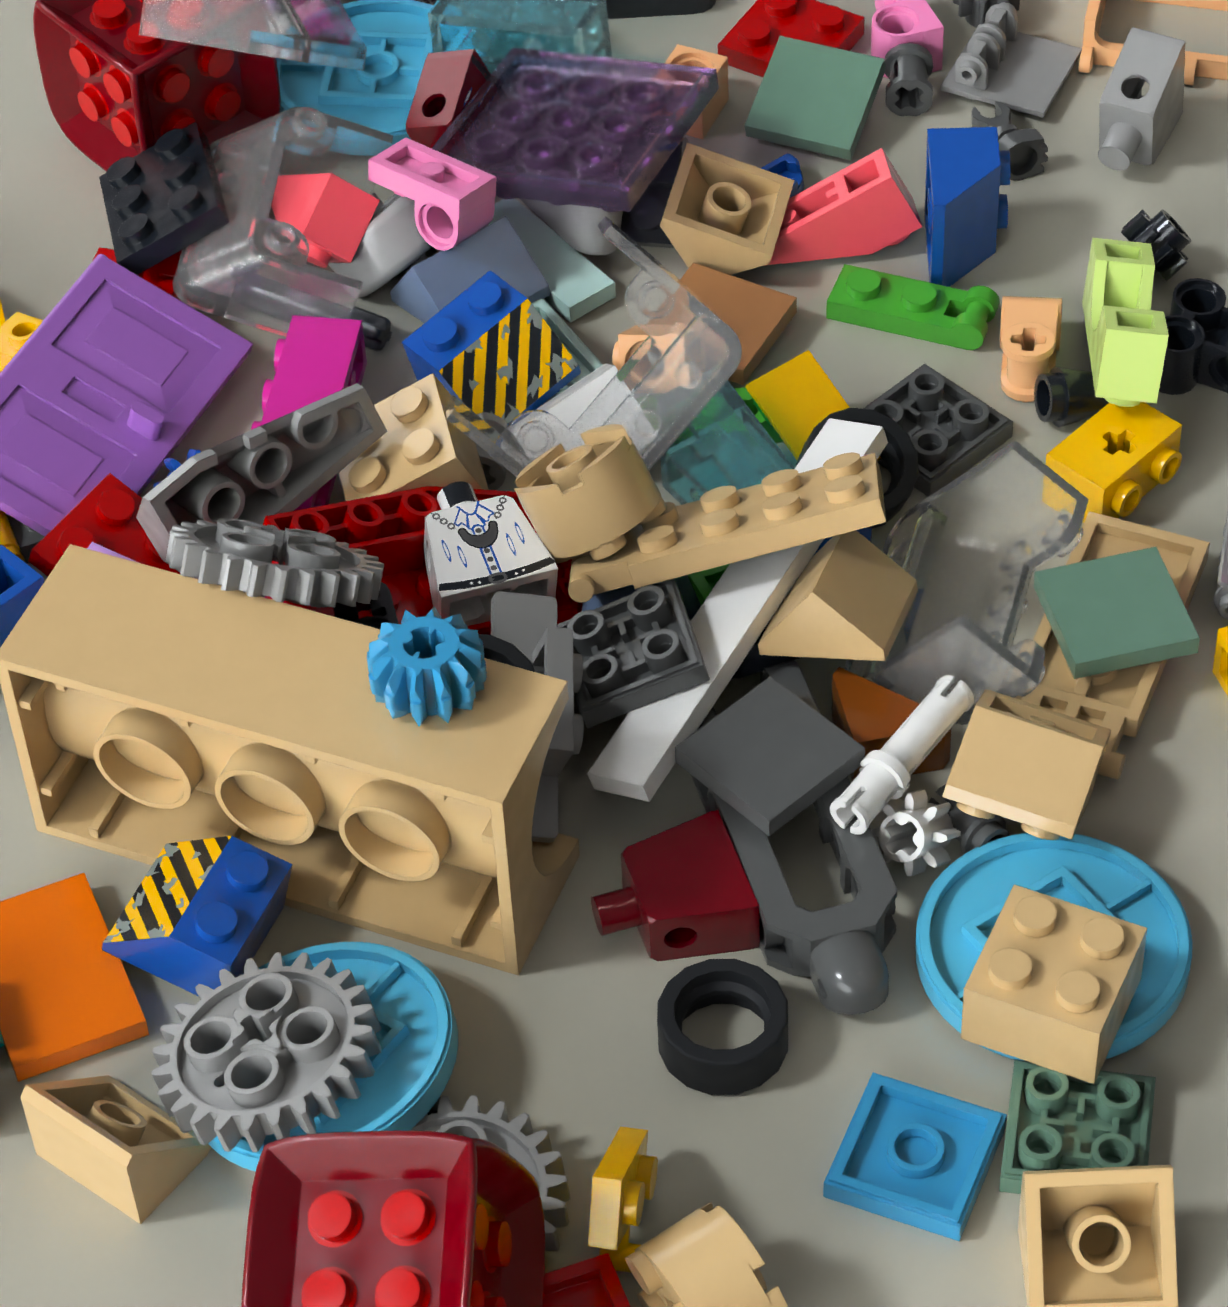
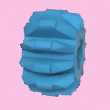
[366,606,487,727]

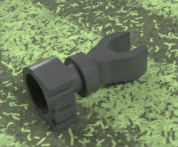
[971,101,1048,180]

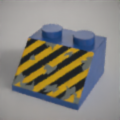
[402,270,581,428]
[102,836,293,996]

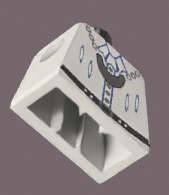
[424,481,558,626]

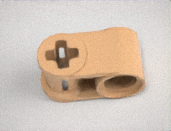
[1000,296,1062,402]

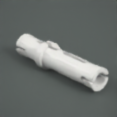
[830,675,975,834]

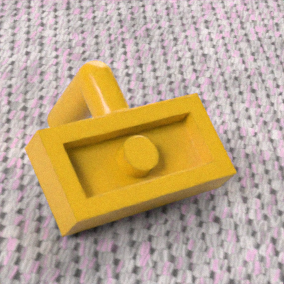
[588,1126,658,1273]

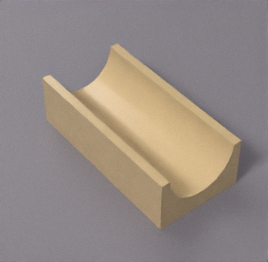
[0,544,580,976]

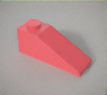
[764,148,922,266]
[265,173,380,268]

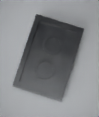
[99,121,229,275]

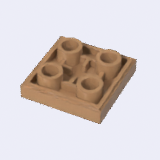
[646,263,797,385]

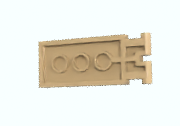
[568,452,886,603]
[1012,511,1210,780]

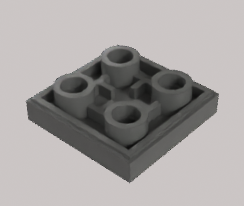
[863,364,1013,498]
[557,579,710,728]
[675,676,865,836]

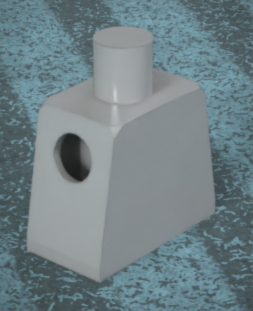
[1098,27,1185,170]

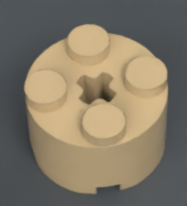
[514,424,667,564]
[625,1202,788,1307]

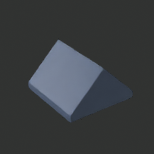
[390,216,551,323]

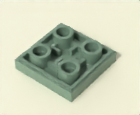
[744,36,886,160]
[1033,547,1200,679]
[999,1060,1156,1194]

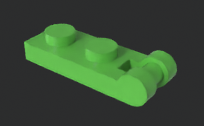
[826,264,1000,350]

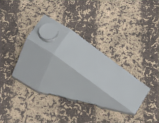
[136,383,387,579]

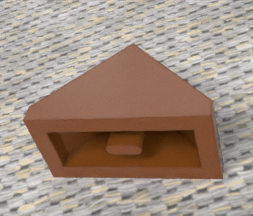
[832,667,952,781]

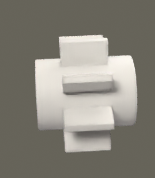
[871,789,961,876]

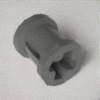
[885,43,933,116]

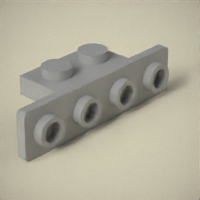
[491,591,584,843]

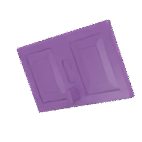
[0,254,253,536]

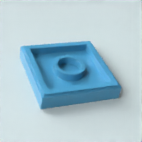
[823,1072,1007,1242]

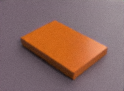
[0,873,149,1082]

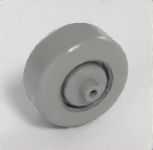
[328,192,432,298]

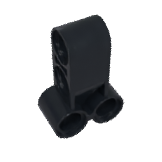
[1159,278,1228,395]

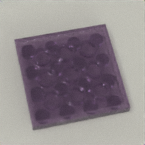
[432,48,719,212]

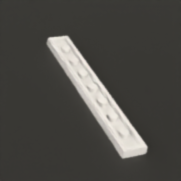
[587,418,888,802]

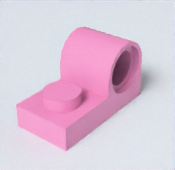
[871,0,944,78]
[368,137,496,251]

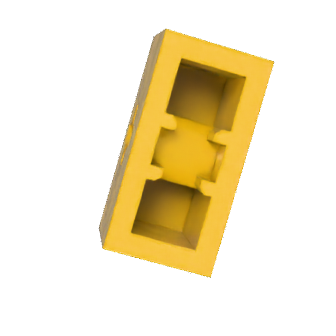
[1043,402,1182,523]

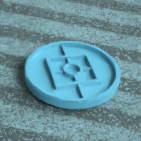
[275,0,487,152]
[915,833,1192,1061]
[208,942,458,1172]

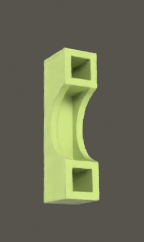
[1082,237,1169,407]

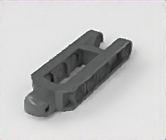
[691,660,898,1015]

